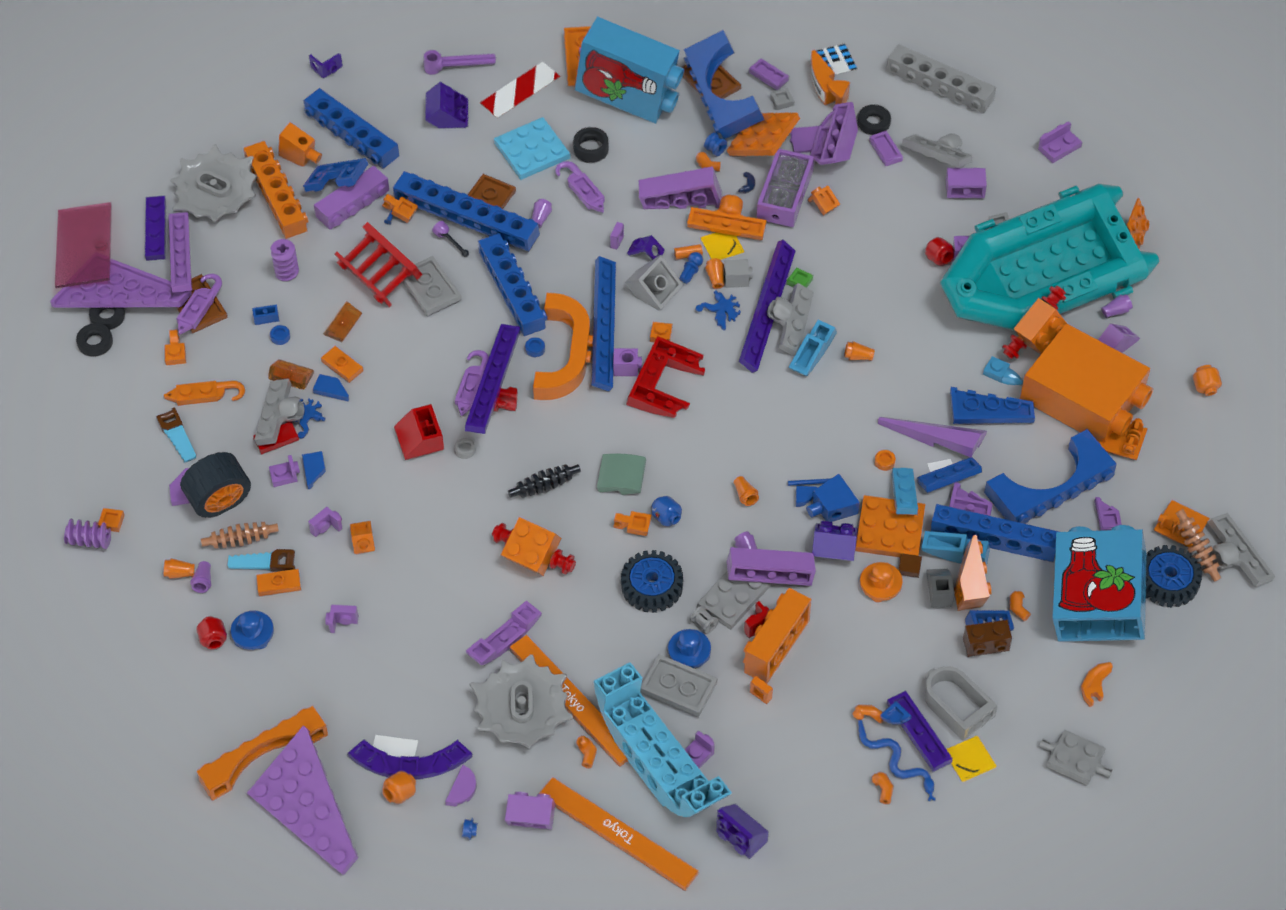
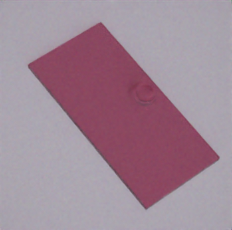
[55,202,112,288]

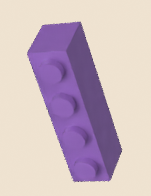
[314,165,390,230]
[727,547,816,586]

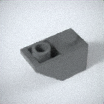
[926,569,954,608]

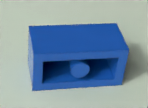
[252,304,280,325]

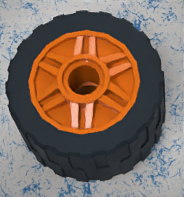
[180,452,251,518]

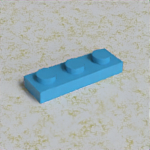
[892,468,918,515]

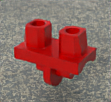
[493,387,518,412]

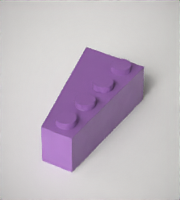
[639,166,722,209]

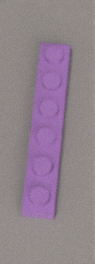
[169,212,192,292]

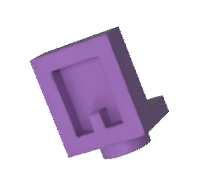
[269,455,300,487]
[308,507,342,537]
[325,604,359,633]
[685,731,715,768]

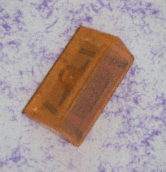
[323,301,362,342]
[268,359,314,390]

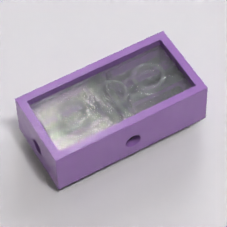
[757,149,814,228]

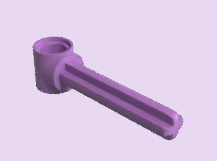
[424,50,496,75]

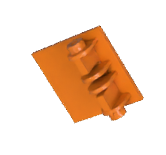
[1126,198,1150,248]
[1099,418,1148,460]
[1153,500,1210,548]

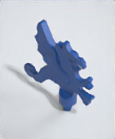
[696,290,741,331]
[292,398,326,439]

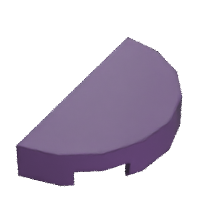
[445,765,477,807]

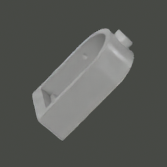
[925,666,997,741]

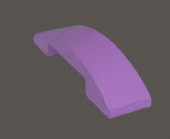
[466,600,542,665]

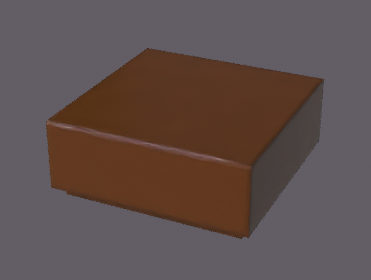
[899,553,922,578]

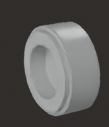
[455,438,475,459]

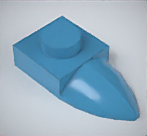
[983,356,1023,385]

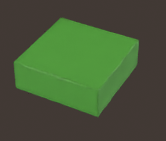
[786,267,813,288]

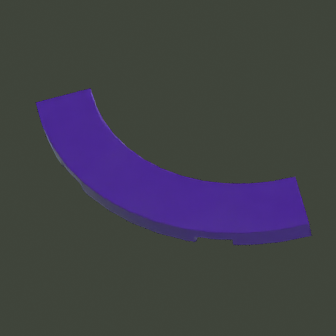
[348,739,473,780]

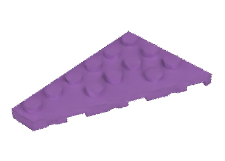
[50,253,192,308]
[247,726,358,875]

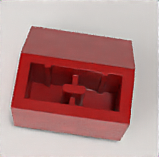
[394,404,444,460]

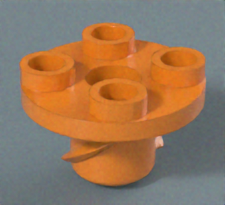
[860,562,903,602]

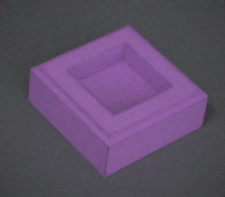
[610,222,624,250]

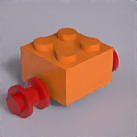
[1002,286,1067,360]
[492,517,576,576]

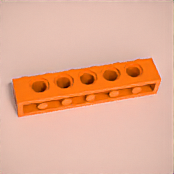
[243,141,309,239]

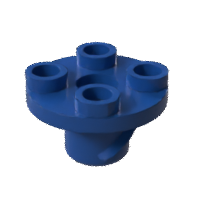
[230,610,274,650]
[668,629,711,668]

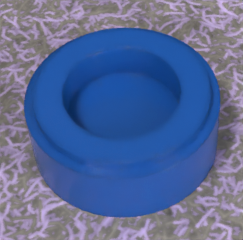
[270,325,290,345]
[525,337,545,357]

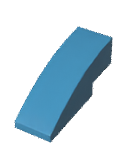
[789,320,837,376]
[922,531,990,566]

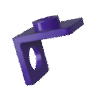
[309,53,343,79]
[627,235,665,260]

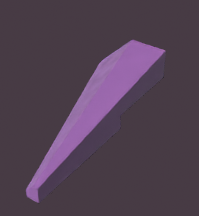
[878,417,987,458]

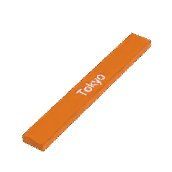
[510,635,628,767]
[539,777,699,891]

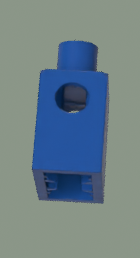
[806,474,860,522]

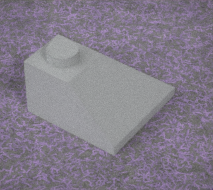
[625,255,683,310]

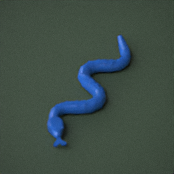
[858,720,936,801]

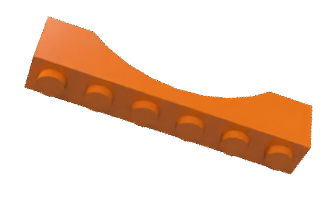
[197,705,328,801]

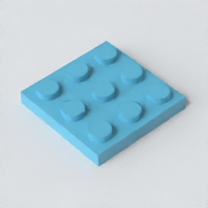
[494,117,570,180]

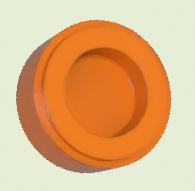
[875,450,896,471]

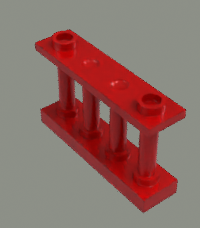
[335,222,423,307]

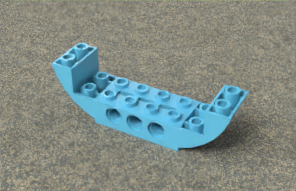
[594,662,732,817]

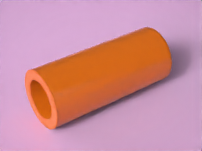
[674,244,703,260]

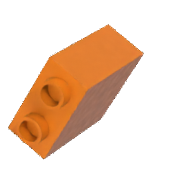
[1020,323,1154,443]

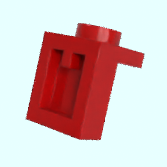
[744,601,770,638]

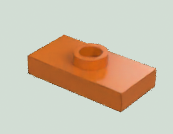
[321,346,363,383]
[256,569,301,596]

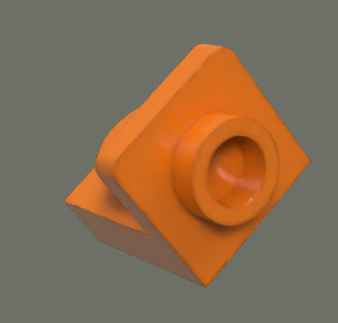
[808,185,840,215]
[350,521,375,554]

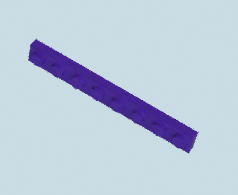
[739,239,796,373]
[465,324,520,434]

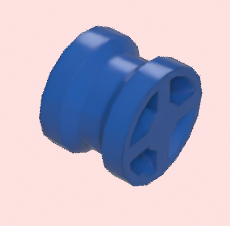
[704,133,727,156]

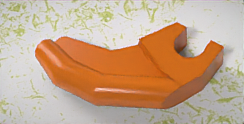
[1081,662,1113,707]

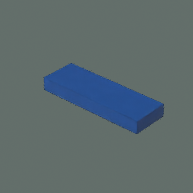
[917,457,982,493]

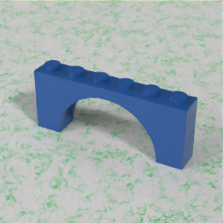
[684,30,764,139]
[984,429,1117,524]

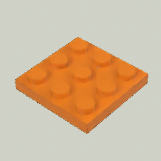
[727,112,800,156]
[855,495,925,558]

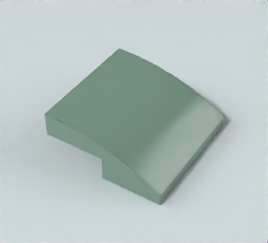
[597,453,646,495]

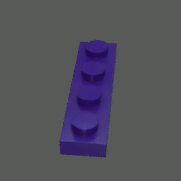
[145,196,166,261]
[887,691,953,772]

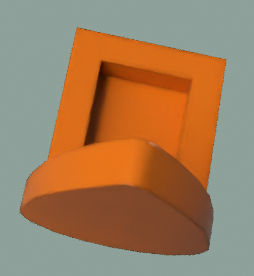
[827,80,850,105]

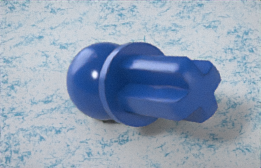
[680,252,703,284]

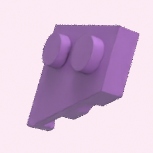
[949,482,993,516]

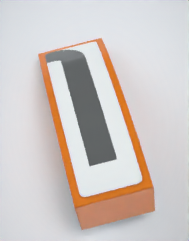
[810,50,836,106]

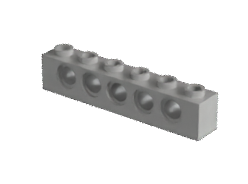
[886,44,996,114]

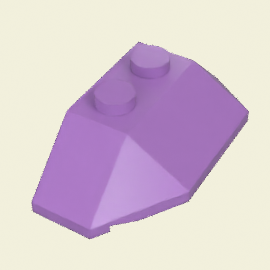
[810,102,858,165]

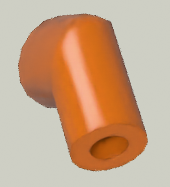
[852,705,884,724]
[872,772,893,804]

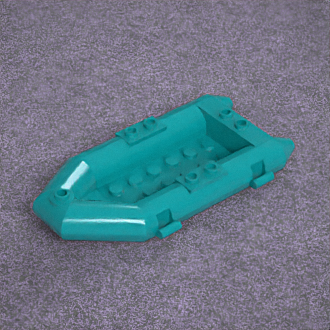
[940,184,1159,331]

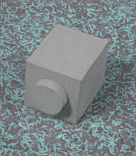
[724,259,753,288]

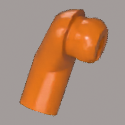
[696,152,721,171]
[1009,591,1031,621]
[576,736,597,768]

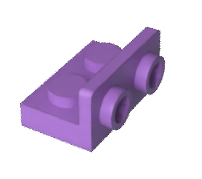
[1038,121,1082,163]

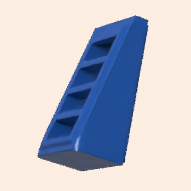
[965,610,1014,631]

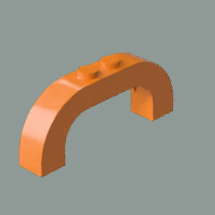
[533,293,593,400]

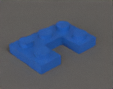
[303,158,369,192]

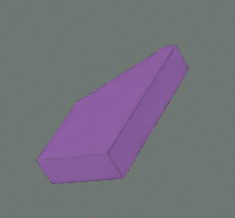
[169,468,190,506]
[1094,497,1122,531]

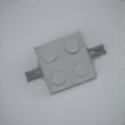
[1039,730,1113,785]

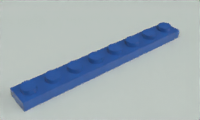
[592,256,616,391]

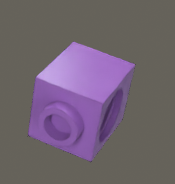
[614,348,642,376]

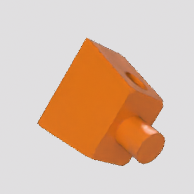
[279,122,322,167]

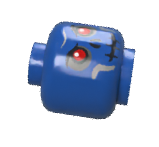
[651,496,682,527]

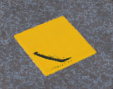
[700,232,745,260]
[946,736,997,782]

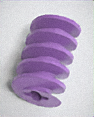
[270,239,299,281]
[64,518,111,549]

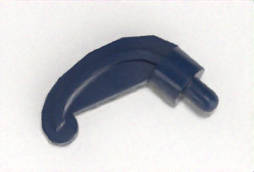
[738,172,755,193]

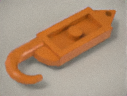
[164,380,245,406]

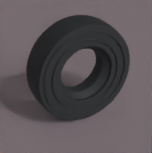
[857,104,891,135]
[89,307,125,330]
[76,323,113,357]

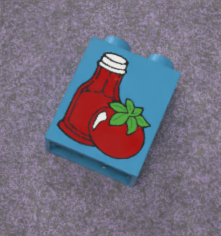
[575,16,684,124]
[1053,525,1147,641]

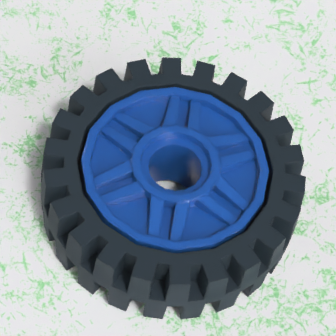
[1146,545,1202,608]
[621,550,684,613]

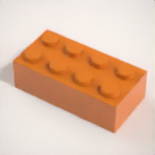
[743,588,811,683]

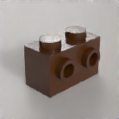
[963,620,1012,657]

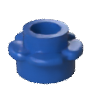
[462,818,477,840]

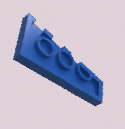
[950,387,1035,424]

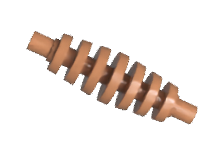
[1176,509,1221,582]
[201,521,279,549]

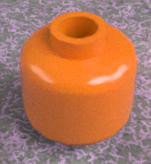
[1193,365,1222,396]
[382,771,416,804]

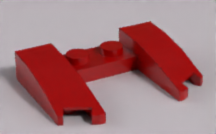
[626,336,705,418]

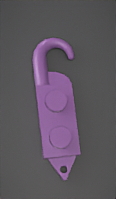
[555,161,605,213]
[176,274,222,335]
[455,350,489,416]

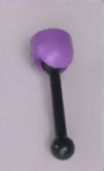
[432,221,469,257]

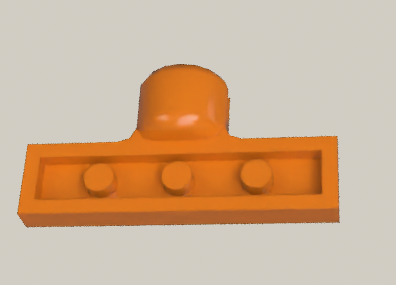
[687,195,767,240]

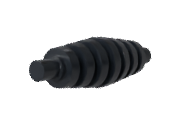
[508,464,581,498]

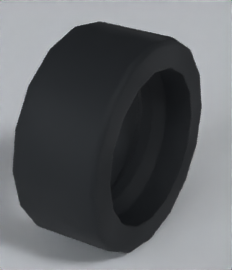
[573,127,609,163]

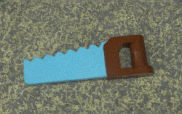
[156,407,196,463]
[228,549,295,572]

